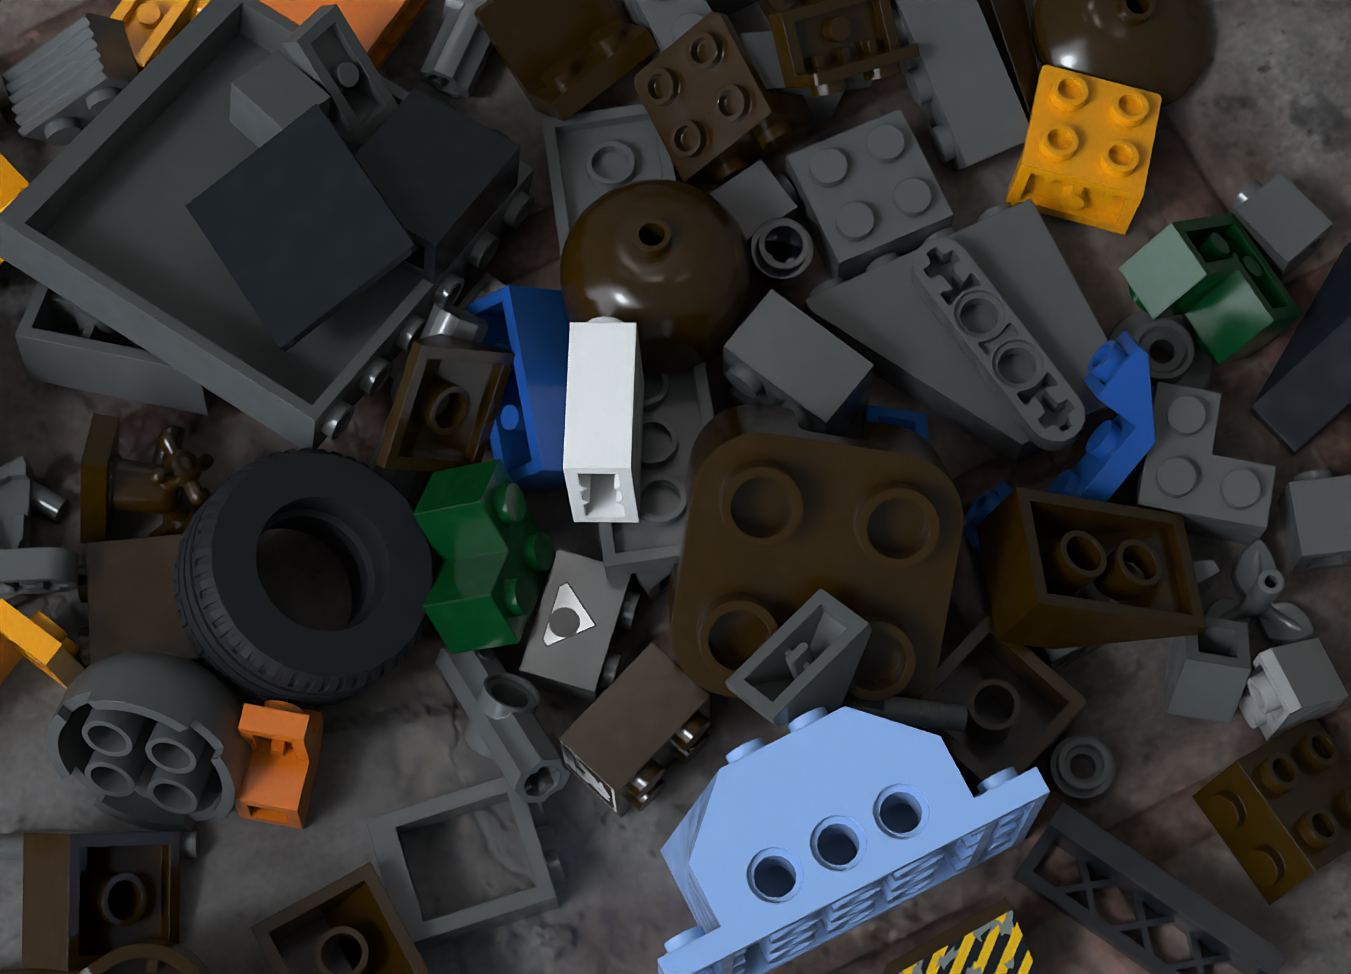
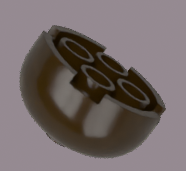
[560,179,753,374]

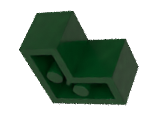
[1118,213,1303,365]
[413,459,556,654]

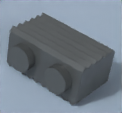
[2,12,139,146]

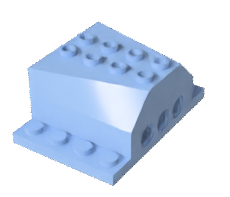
[657,706,1050,974]

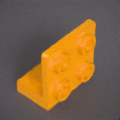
[1006,65,1162,235]

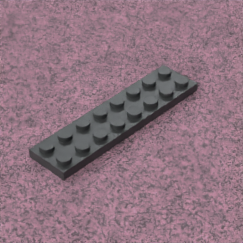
[541,104,714,577]

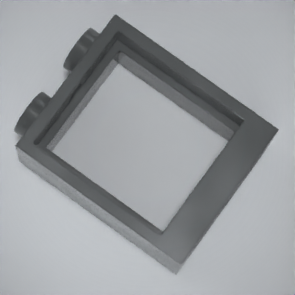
[365,776,567,952]

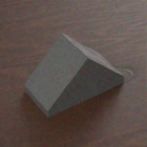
[725,588,872,726]

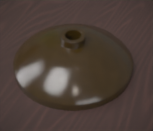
[1032,0,1212,108]

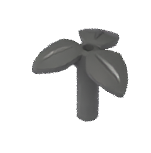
[1204,539,1314,645]

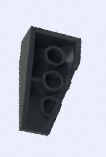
[1250,242,1351,456]

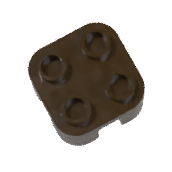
[668,404,964,701]

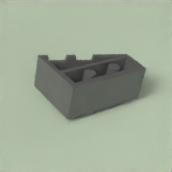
[890,0,1029,172]

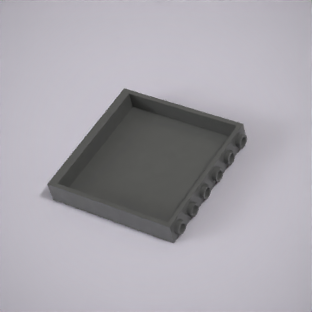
[0,0,534,451]

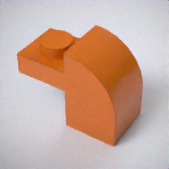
[234,700,323,830]

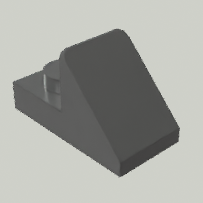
[282,4,399,145]

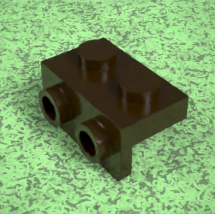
[768,0,920,97]

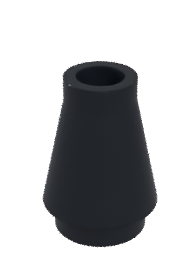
[751,218,813,284]

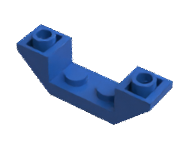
[963,330,1156,553]

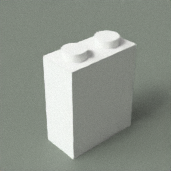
[563,317,644,523]

